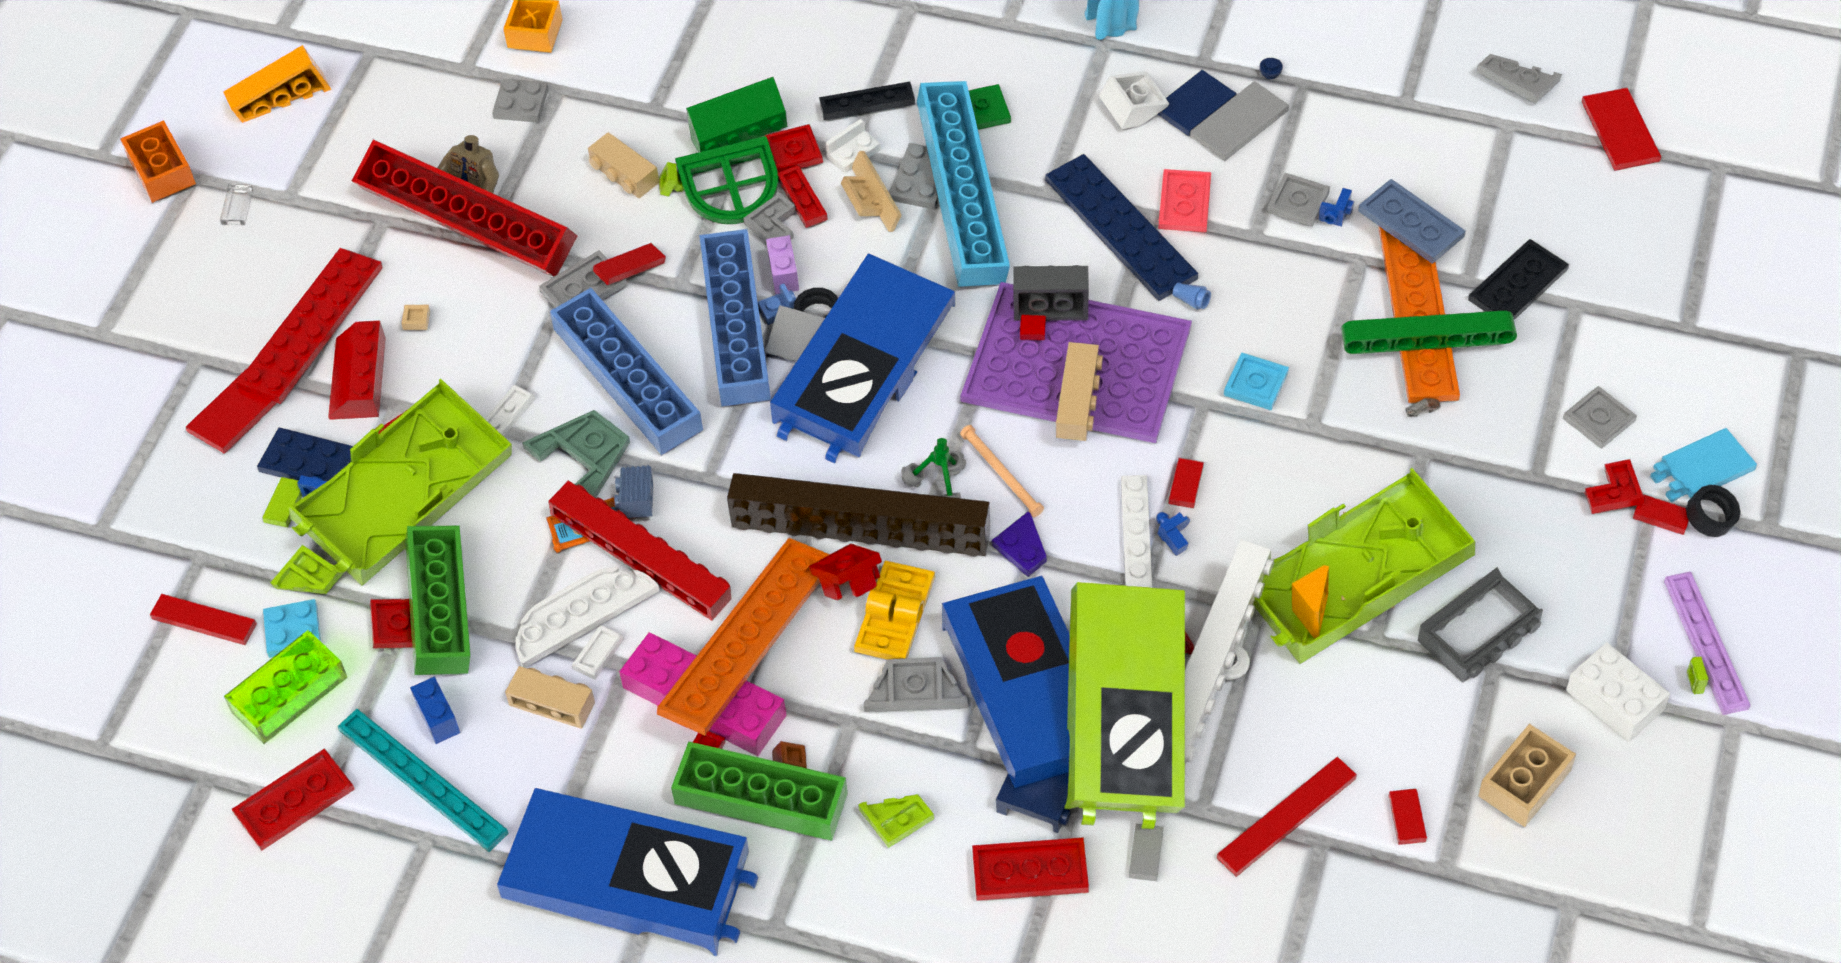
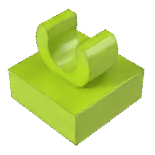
[659,162,683,196]

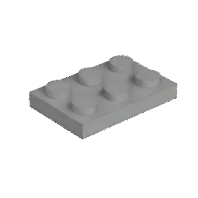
[890,143,939,210]
[539,250,627,308]

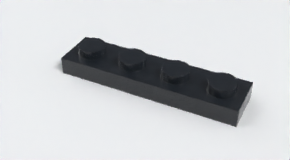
[819,81,915,120]

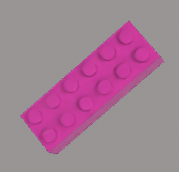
[619,632,787,757]

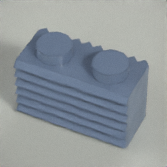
[614,465,653,518]

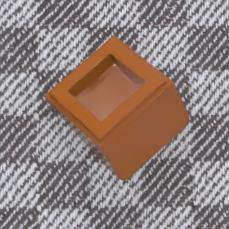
[772,741,807,768]

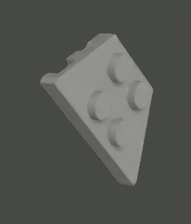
[864,657,968,712]

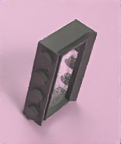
[1417,567,1543,683]

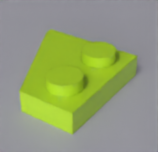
[858,794,934,848]

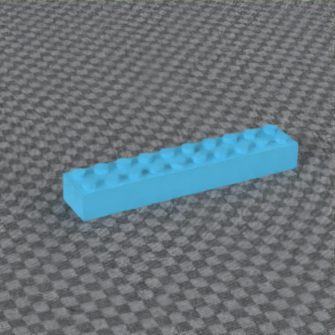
[917,81,1010,287]

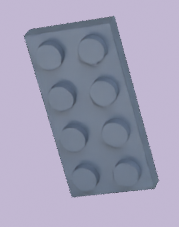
[1358,179,1466,264]

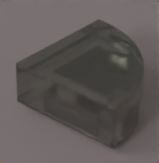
[1405,398,1441,417]

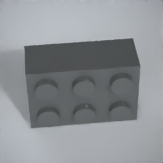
[1013,265,1089,321]

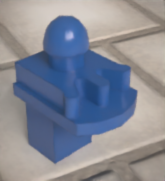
[1156,512,1190,556]

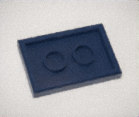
[1157,70,1237,136]

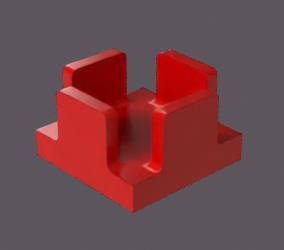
[809,543,882,601]

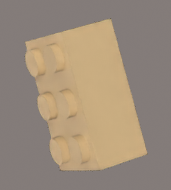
[1478,724,1576,827]

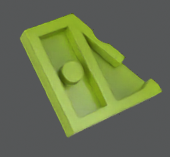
[270,545,343,594]

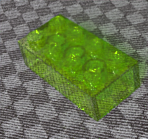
[224,630,348,744]

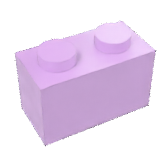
[766,235,799,294]

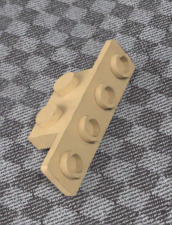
[841,151,901,232]

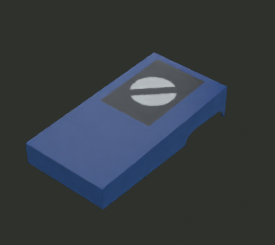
[770,253,955,464]
[497,788,759,956]

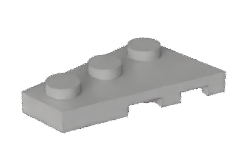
[1476,54,1562,103]

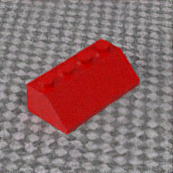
[328,320,386,420]

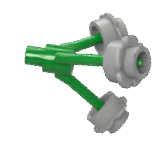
[901,438,966,498]

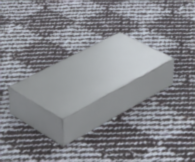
[1129,823,1163,882]

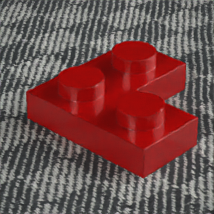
[1585,459,1644,514]

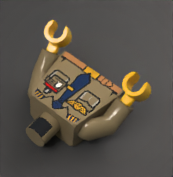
[437,135,499,193]

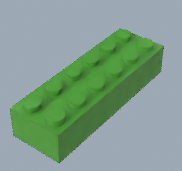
[405,525,471,675]
[671,741,848,841]

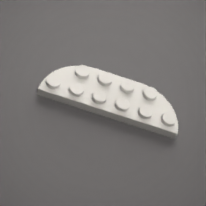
[515,567,660,668]

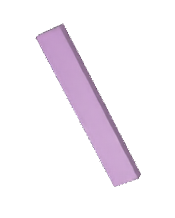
[1664,571,1750,715]

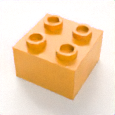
[503,0,563,53]

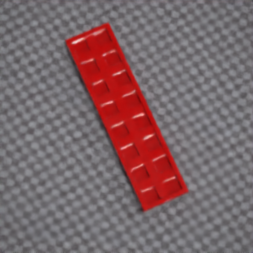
[237,248,383,404]

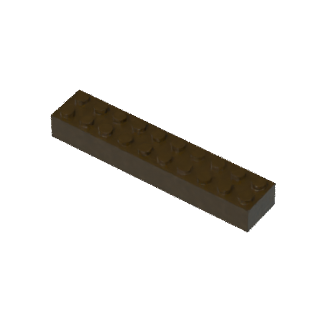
[727,473,991,557]

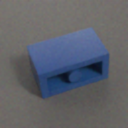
[410,676,460,744]

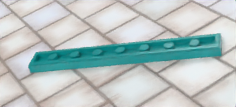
[337,709,509,852]

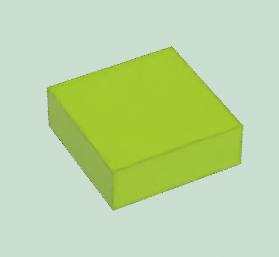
[1686,656,1708,695]

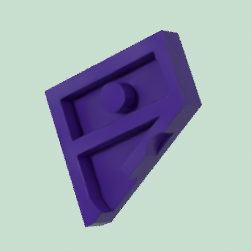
[992,512,1047,577]

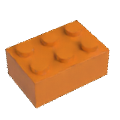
[120,120,196,203]

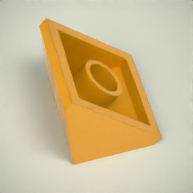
[1292,565,1329,638]

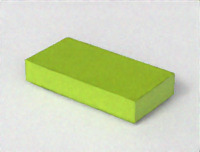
[262,477,302,528]

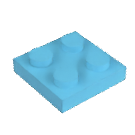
[1224,352,1289,410]
[263,599,322,658]

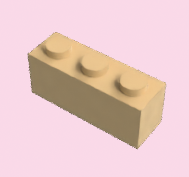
[588,132,659,199]
[505,666,595,729]

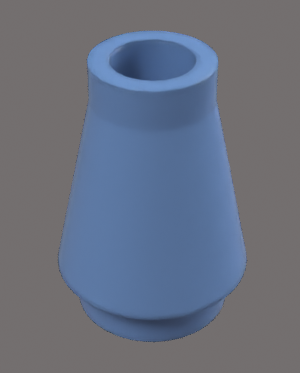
[1173,282,1211,310]

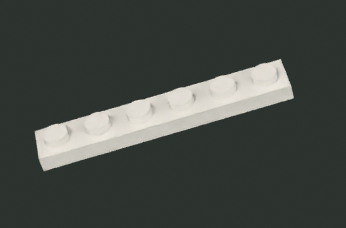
[1121,475,1152,588]

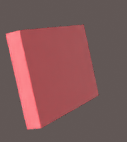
[1158,169,1211,232]

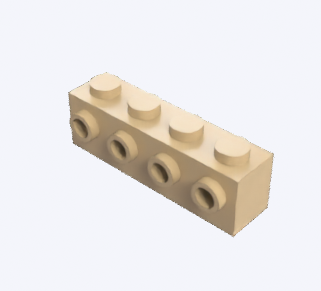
[1056,342,1103,441]

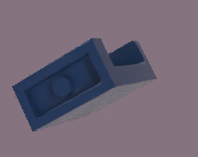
[996,772,1071,833]

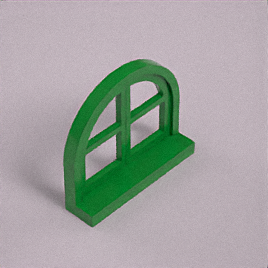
[675,136,778,224]

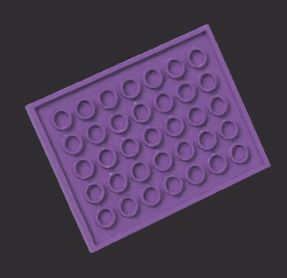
[960,282,1192,443]

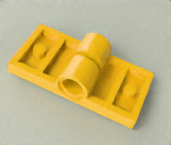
[854,560,935,660]

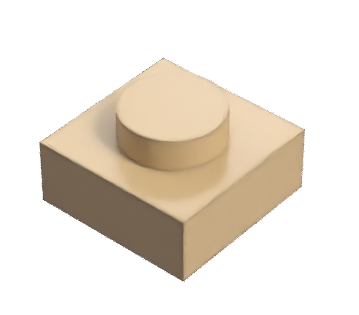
[402,305,430,330]

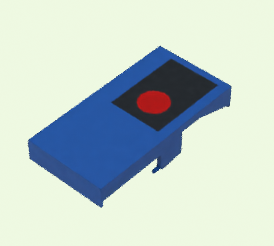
[942,576,1070,788]

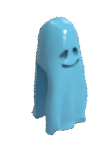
[1084,0,1139,40]

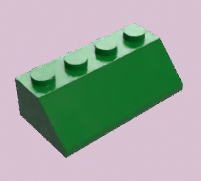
[686,77,788,152]

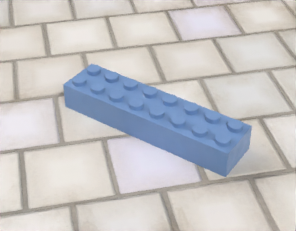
[699,229,771,407]
[550,288,703,455]

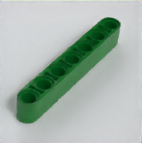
[1341,311,1517,354]

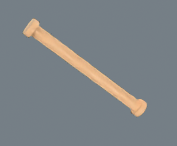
[960,425,1044,517]

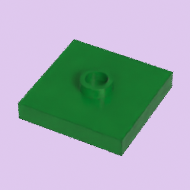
[969,84,1011,130]

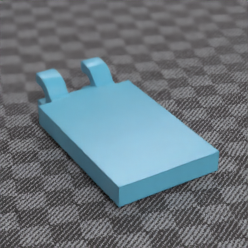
[1650,428,1757,503]

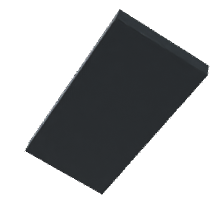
[1468,239,1569,320]

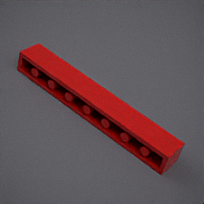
[548,480,731,621]

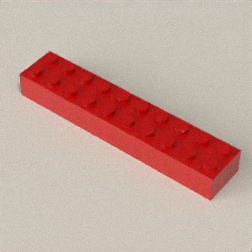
[351,139,578,277]

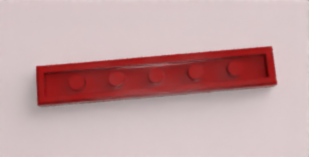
[1217,756,1357,877]

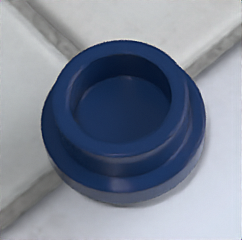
[1259,58,1283,79]

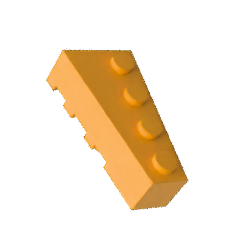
[223,45,332,123]

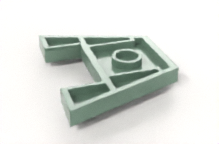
[522,410,630,498]

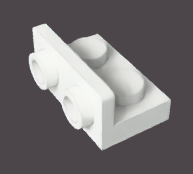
[826,119,881,174]

